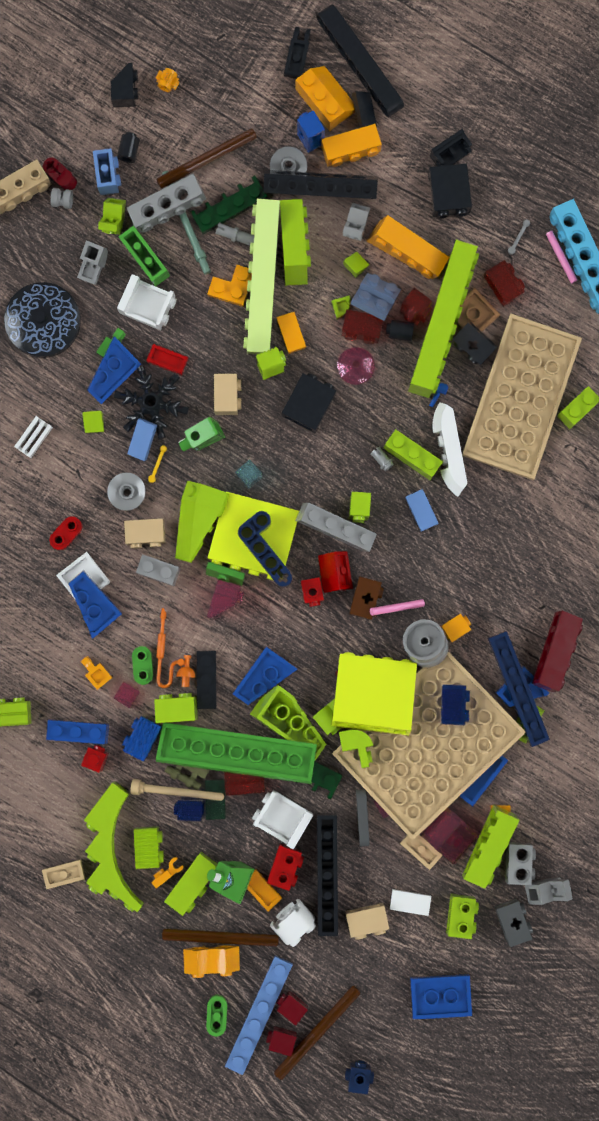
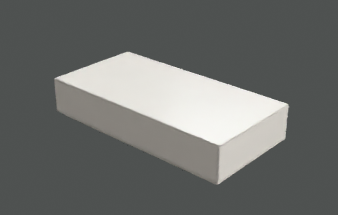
[389,889,431,916]

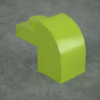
[98,198,126,235]
[339,730,373,768]

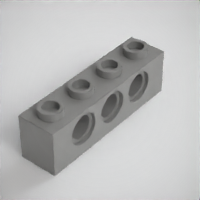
[127,174,206,233]

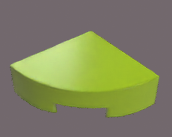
[331,295,350,320]

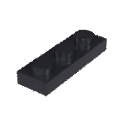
[197,651,217,709]

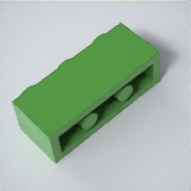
[119,225,170,287]

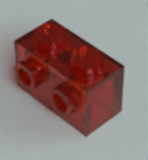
[400,287,432,326]

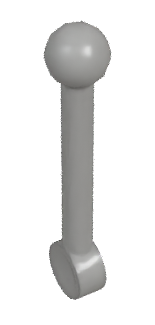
[508,219,530,255]

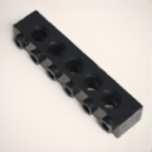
[264,170,378,199]
[317,813,338,936]

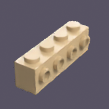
[0,160,52,214]

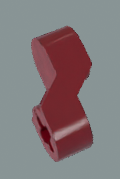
[42,157,77,190]

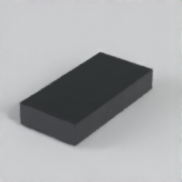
[352,91,377,128]

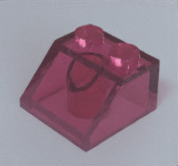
[207,580,244,620]
[422,807,479,865]

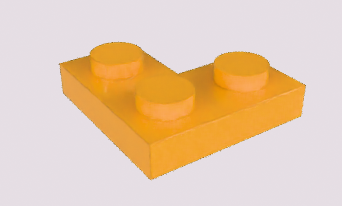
[207,265,252,307]

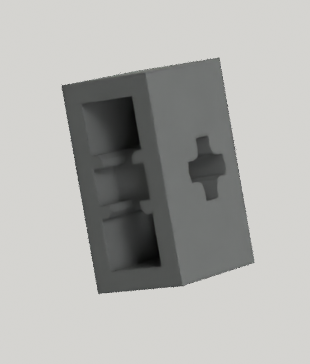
[494,899,533,947]

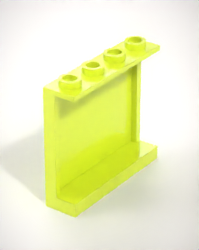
[208,492,299,580]
[331,652,417,736]

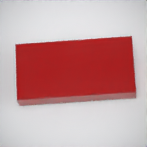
[146,344,189,376]

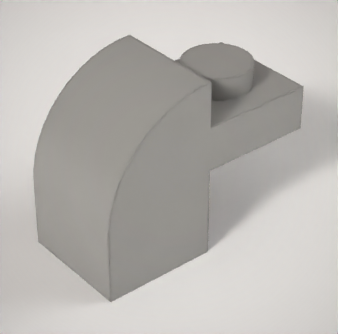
[343,203,371,241]
[77,240,108,285]
[525,878,573,905]

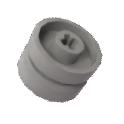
[403,619,449,668]

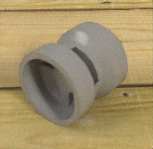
[51,188,73,209]

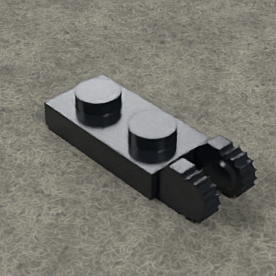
[284,27,311,79]

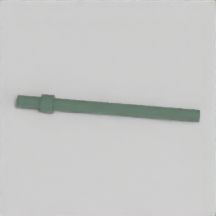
[162,171,211,275]

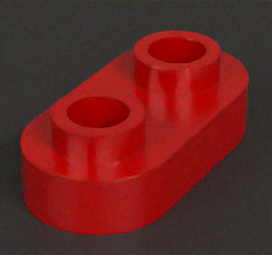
[49,516,83,550]

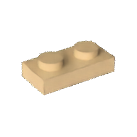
[400,835,442,870]
[42,859,86,889]

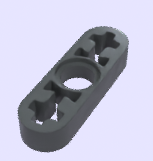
[356,789,370,847]

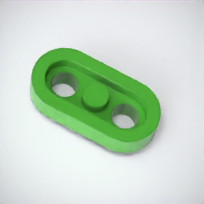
[132,646,154,685]
[206,994,227,1037]

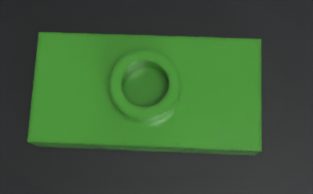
[206,562,245,586]

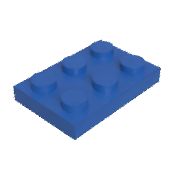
[410,974,472,1019]

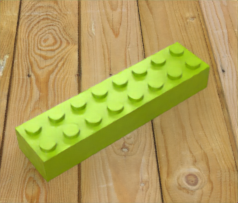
[408,240,479,398]

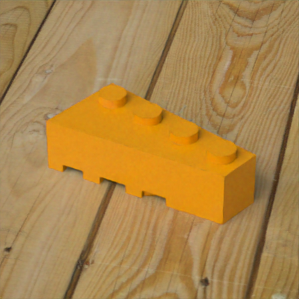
[366,215,450,279]

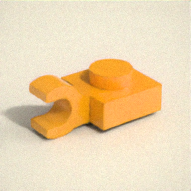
[81,656,113,690]
[151,857,184,888]

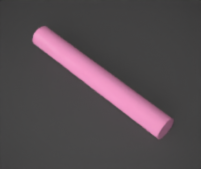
[546,231,577,284]
[370,599,425,616]

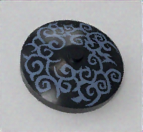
[4,282,81,358]

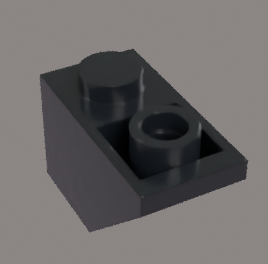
[111,63,139,107]

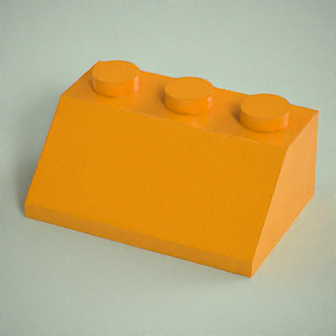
[295,66,355,132]

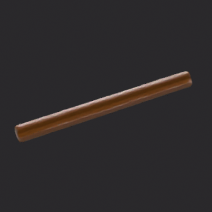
[157,129,256,188]
[162,929,279,947]
[274,986,360,1080]

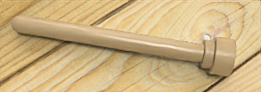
[131,779,224,801]

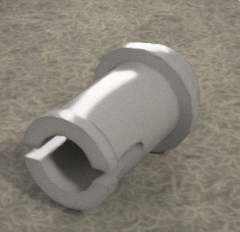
[370,446,394,471]

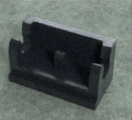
[430,129,472,166]

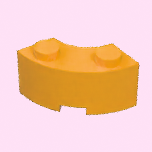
[183,945,240,978]

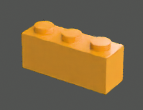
[321,124,382,167]

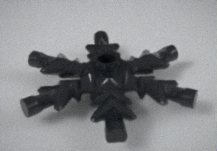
[114,366,189,440]

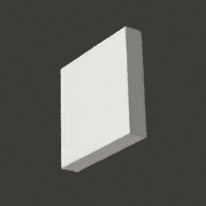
[56,552,110,599]

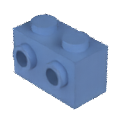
[93,149,121,195]

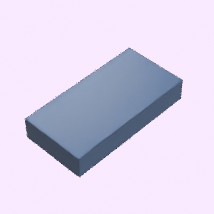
[127,418,157,461]
[405,489,439,532]

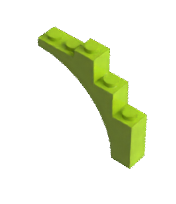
[84,781,144,912]

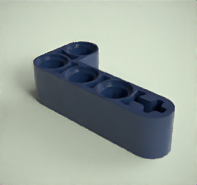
[238,511,292,588]

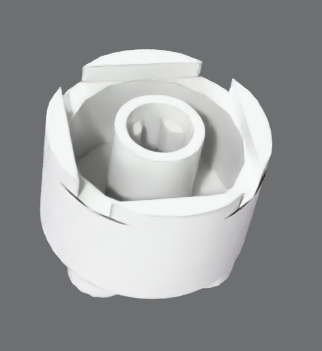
[270,899,316,947]

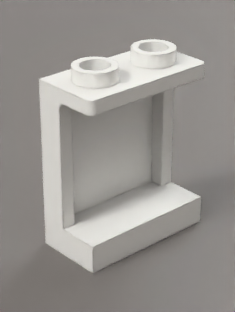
[117,274,177,330]
[252,790,313,849]

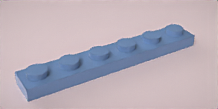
[225,955,293,1075]

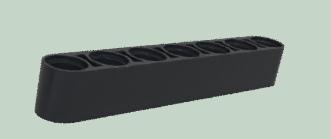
[316,4,404,118]

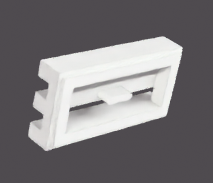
[14,416,53,458]

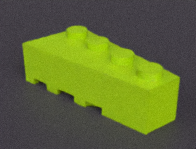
[280,199,311,286]
[462,804,520,889]

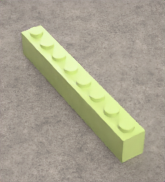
[243,199,280,355]

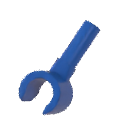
[429,383,448,408]

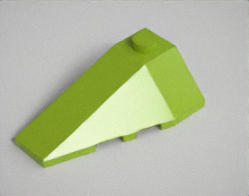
[175,481,229,563]

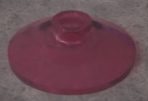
[337,347,375,385]

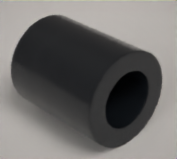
[117,132,140,163]
[386,320,414,341]

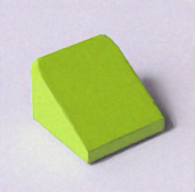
[343,252,369,278]
[82,411,104,433]

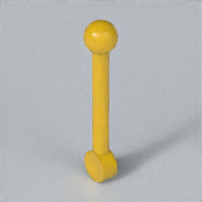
[148,445,167,483]

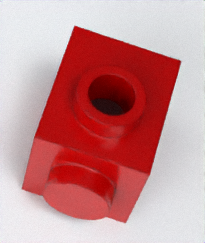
[301,577,324,607]
[81,745,109,773]

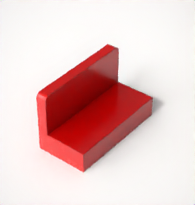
[318,551,353,593]

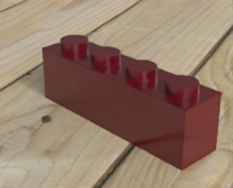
[532,610,583,692]

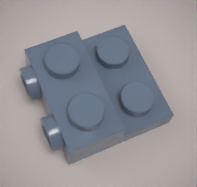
[350,273,401,321]

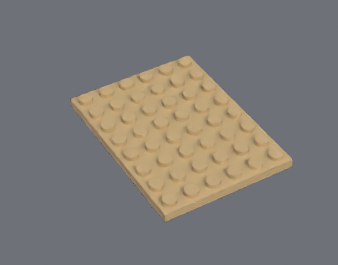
[332,652,526,840]

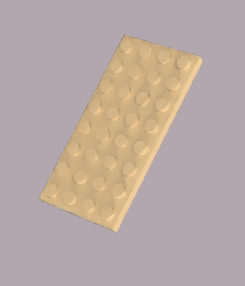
[462,313,582,480]

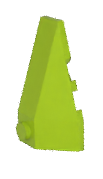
[250,685,327,760]

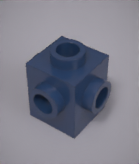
[345,1060,374,1095]

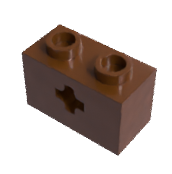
[349,576,384,621]

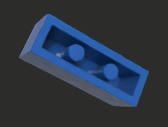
[46,720,109,744]

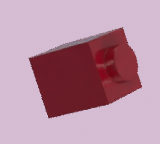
[277,991,308,1026]
[266,1026,297,1057]

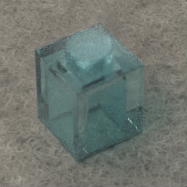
[235,459,263,489]

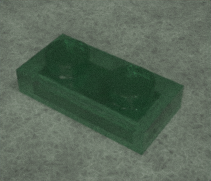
[205,779,226,820]

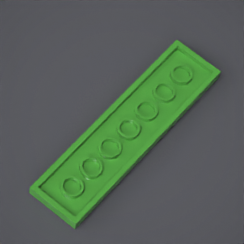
[156,723,317,784]

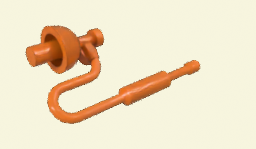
[156,608,196,688]

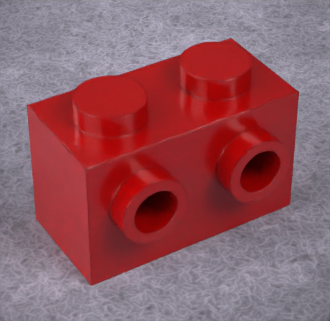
[267,843,304,891]

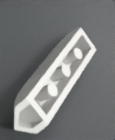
[433,403,467,497]

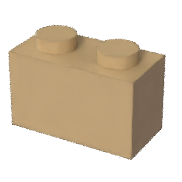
[214,374,241,415]
[124,519,166,549]
[345,903,389,940]

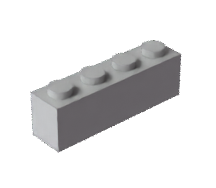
[295,503,377,552]

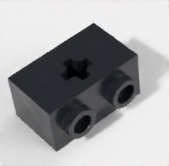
[453,321,498,365]

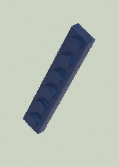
[487,631,550,747]

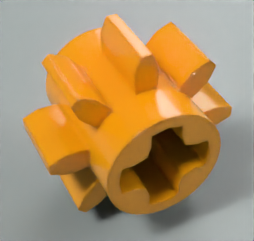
[156,68,179,92]

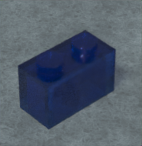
[441,685,470,726]
[174,797,205,821]

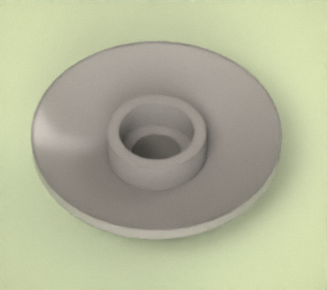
[270,146,307,172]
[107,473,146,511]

